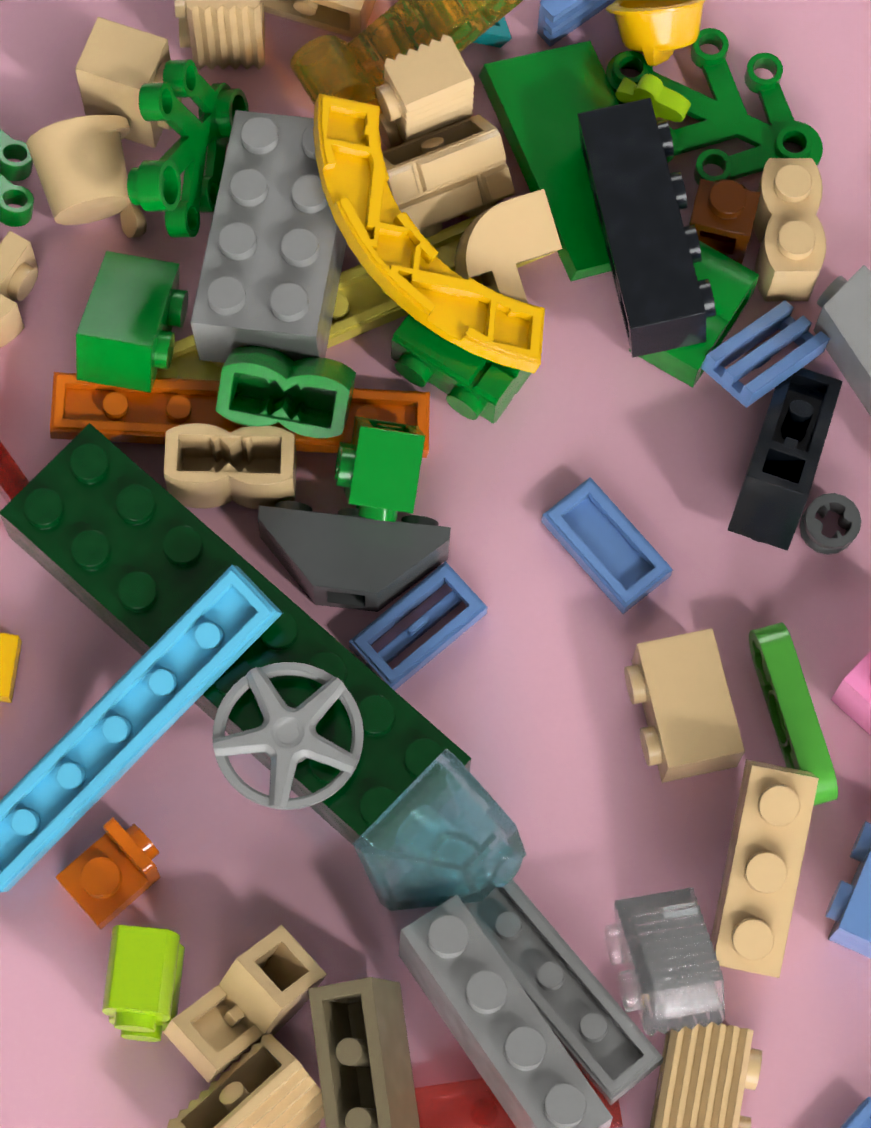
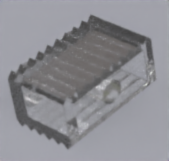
[605,887,725,1037]

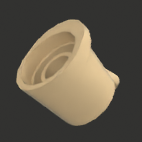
[26,115,147,238]

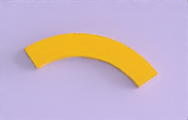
[313,93,545,373]

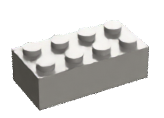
[190,110,347,363]

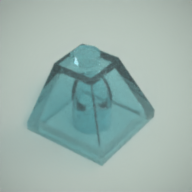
[353,749,526,911]

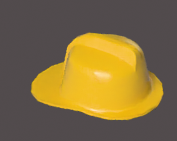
[606,0,706,66]

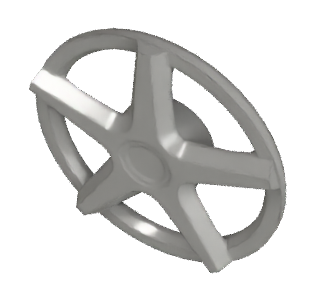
[212,662,364,810]

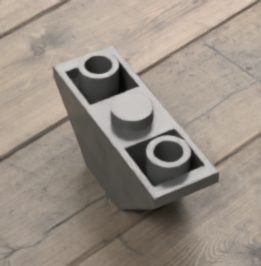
[258,501,451,612]

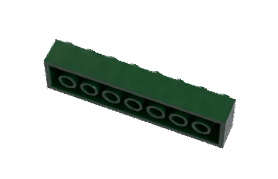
[0,423,471,871]

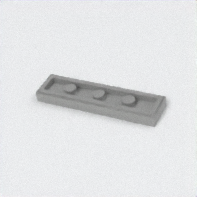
[441,856,663,1105]

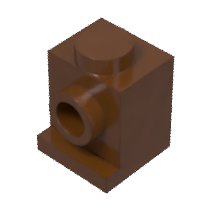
[689,179,761,264]

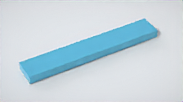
[0,565,283,893]

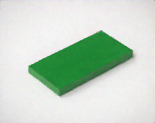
[479,41,619,281]

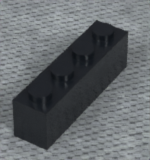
[578,98,716,358]

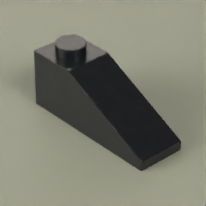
[727,368,843,551]

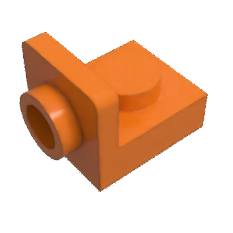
[55,817,161,930]

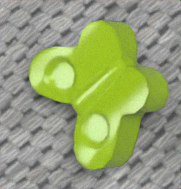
[615,74,691,122]

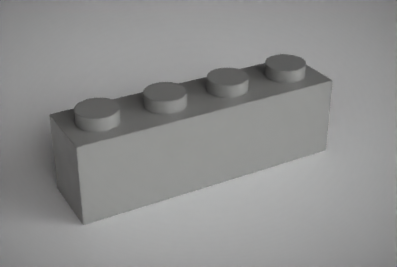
[399,895,613,1128]

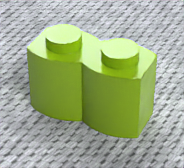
[102,925,185,1042]

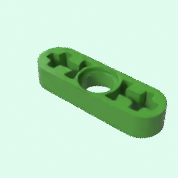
[749,622,838,806]

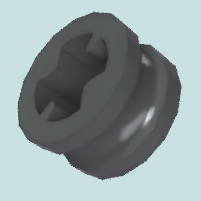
[799,493,861,555]

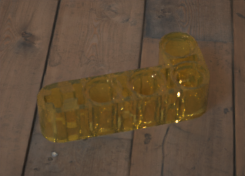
[290,0,523,115]

